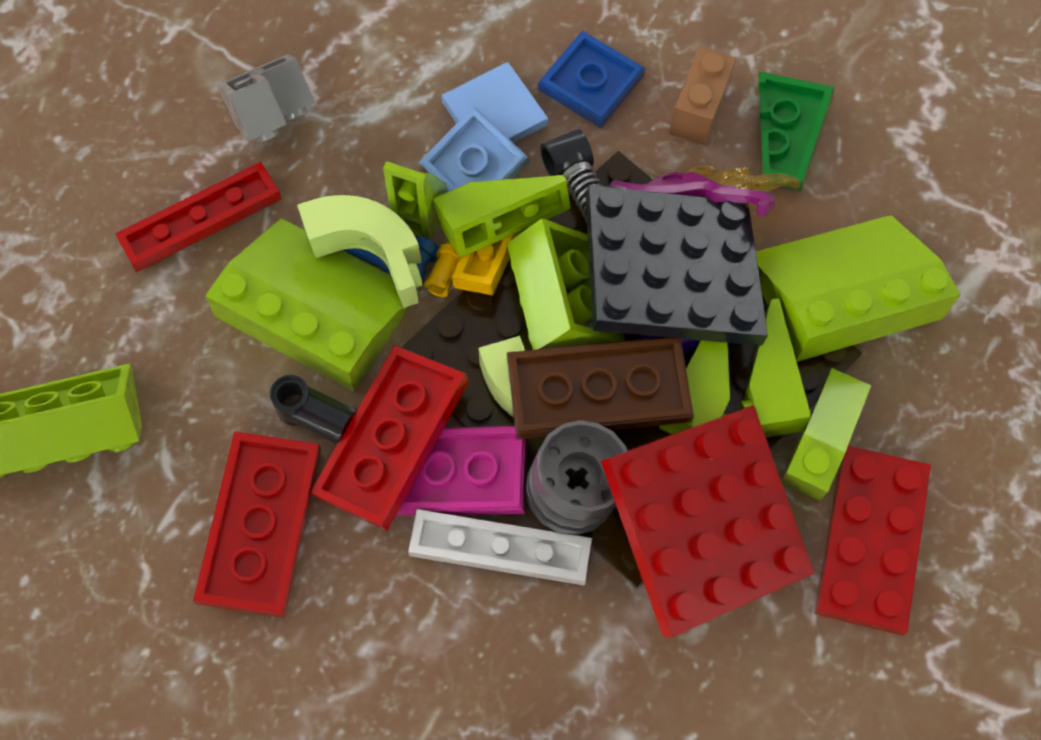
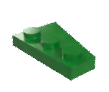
[758,71,834,191]

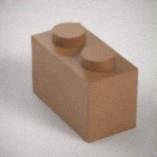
[669,46,736,145]

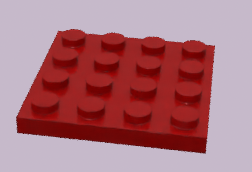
[601,405,815,638]

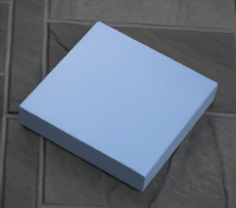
[441,62,548,143]
[419,106,530,192]

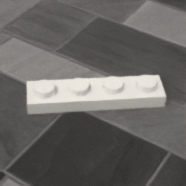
[408,509,592,585]

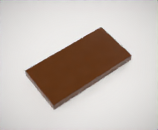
[507,337,694,440]

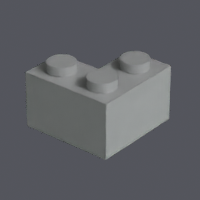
[217,54,315,142]

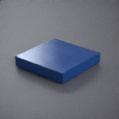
[538,30,645,128]

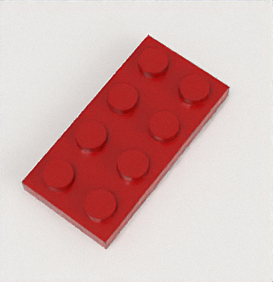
[310,345,470,531]
[193,431,321,618]
[814,445,931,636]

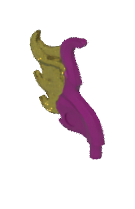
[610,165,800,216]

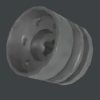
[525,420,627,535]

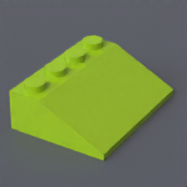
[756,215,961,362]
[205,218,419,392]

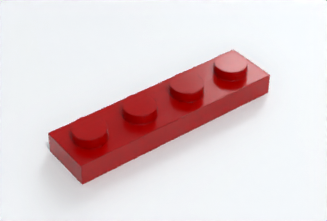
[115,162,282,272]

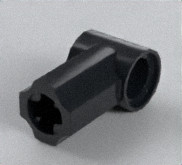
[270,375,357,444]

